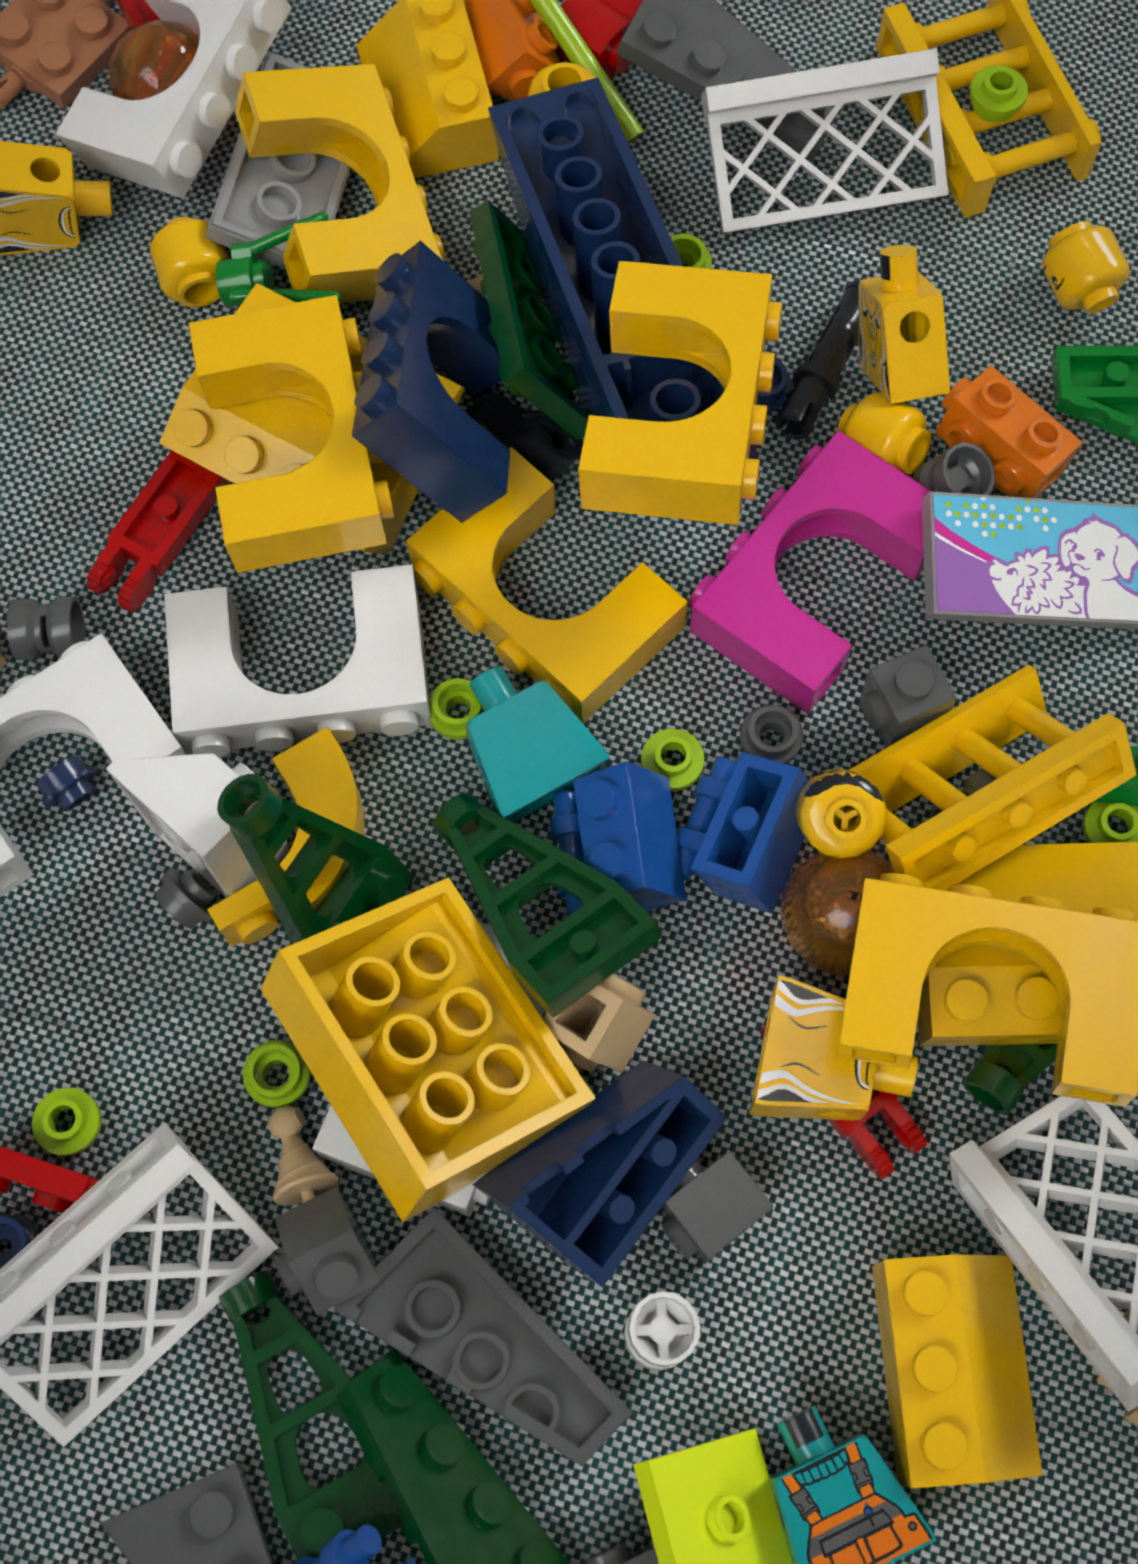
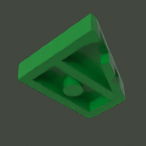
[1051,345,1138,444]

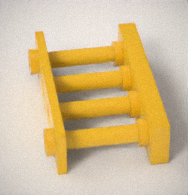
[876,0,1102,219]
[833,665,1136,891]

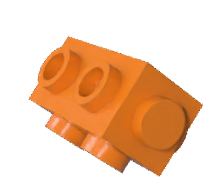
[463,0,559,101]
[935,365,1083,498]

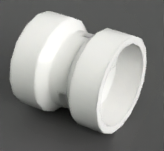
[624,1291,700,1371]

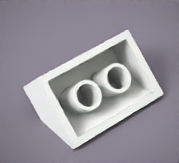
[106,753,291,898]

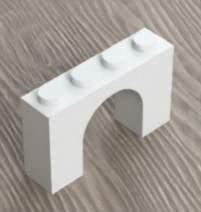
[55,0,292,199]
[164,564,431,758]
[0,633,186,897]

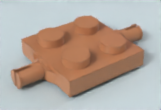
[0,0,135,110]

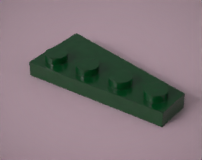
[470,199,592,441]
[336,1348,570,1564]

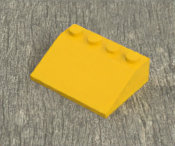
[159,283,465,553]
[918,842,1138,1047]
[260,877,595,1222]

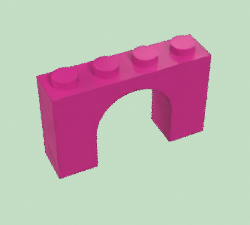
[688,430,930,715]

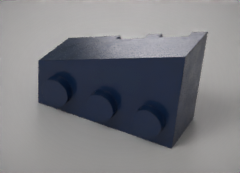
[472,1060,727,1288]

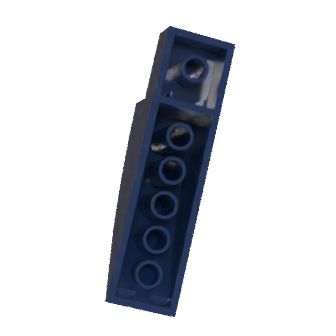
[488,77,757,459]

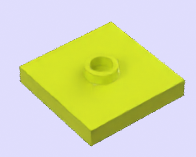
[633,1428,793,1564]

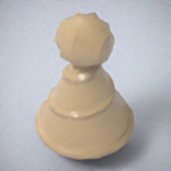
[268,1104,339,1206]

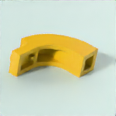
[207,726,365,947]

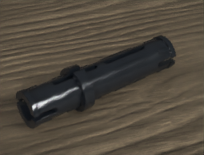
[774,281,861,440]

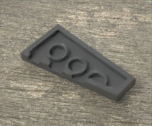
[616,0,837,163]
[333,1208,632,1467]

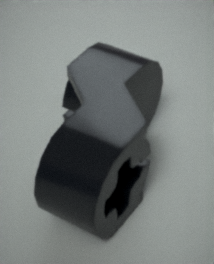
[467,393,583,479]

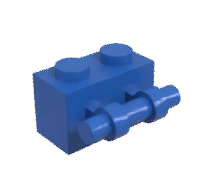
[676,752,809,914]
[549,761,687,916]

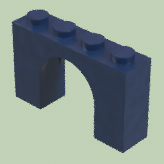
[352,240,511,523]

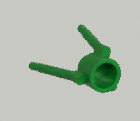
[216,211,341,307]

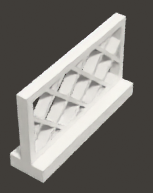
[701,48,949,233]
[949,1096,1138,1412]
[0,1122,278,1447]

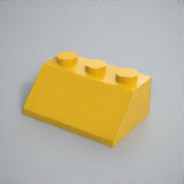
[357,0,499,179]
[872,1254,1043,1488]

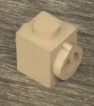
[543,973,655,1073]

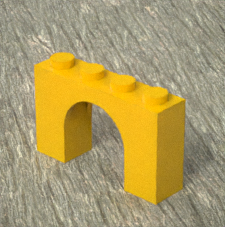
[234,64,444,304]
[578,261,782,525]
[189,295,395,573]
[406,447,688,724]
[838,873,1138,1107]

